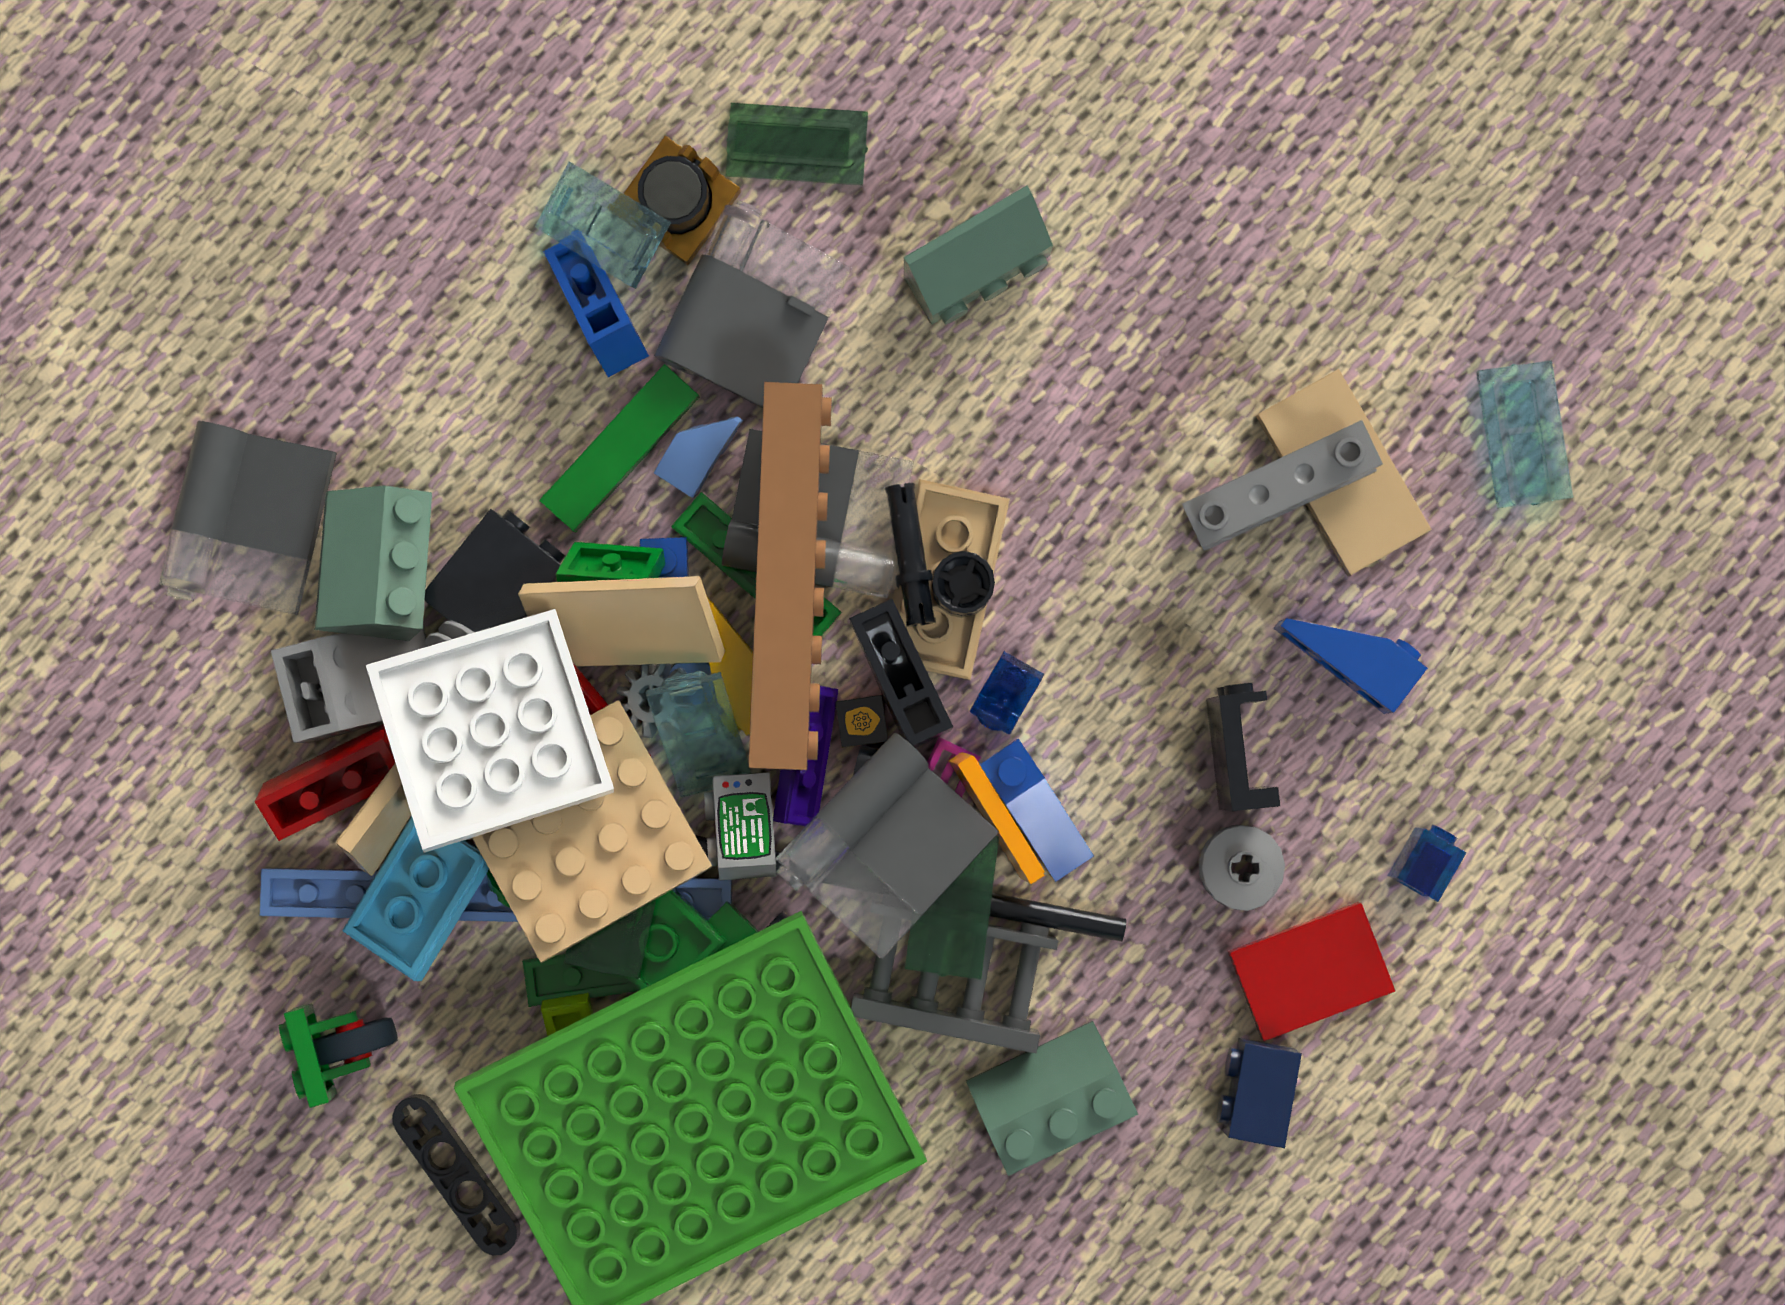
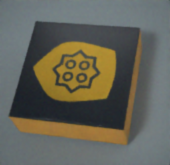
[835,695,888,748]

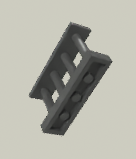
[851,894,1058,1054]

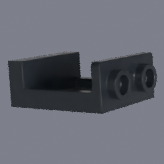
[425,509,566,632]
[1206,683,1280,811]

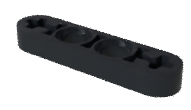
[392,1094,521,1256]

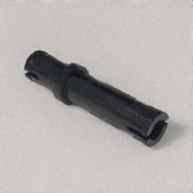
[885,483,936,627]

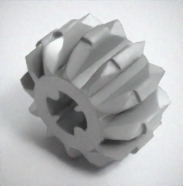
[616,664,696,738]

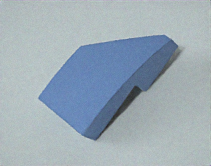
[654,416,743,498]

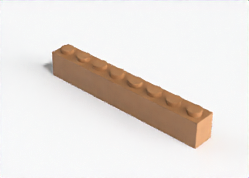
[749,382,832,770]

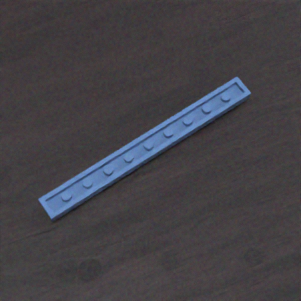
[260,868,733,922]

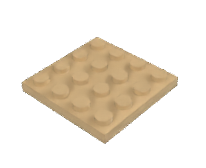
[472,700,712,963]

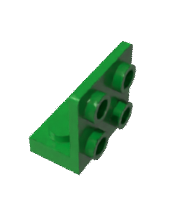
[556,542,665,582]

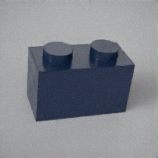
[1217,1038,1302,1149]

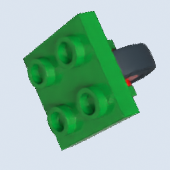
[279,1003,398,1108]

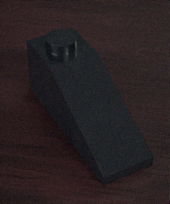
[849,599,953,748]

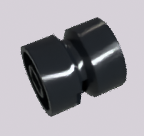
[932,551,995,618]

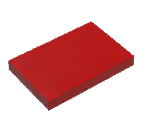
[1228,902,1395,1041]

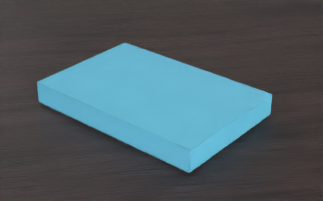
[342,816,489,982]

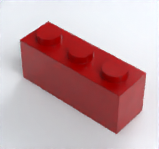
[254,724,395,841]

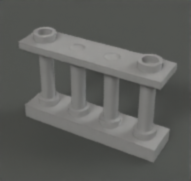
[1182,420,1383,551]

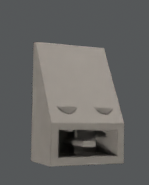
[271,626,426,743]

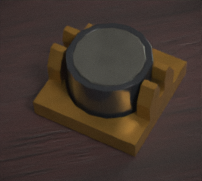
[612,136,741,265]

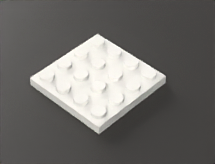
[366,609,614,853]

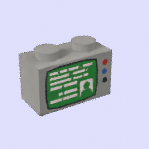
[704,773,776,881]

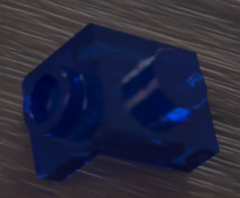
[970,651,1044,734]

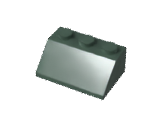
[904,185,1053,325]
[314,485,432,641]
[966,1021,1139,1176]

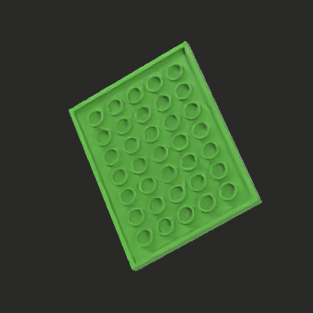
[454,910,927,1305]

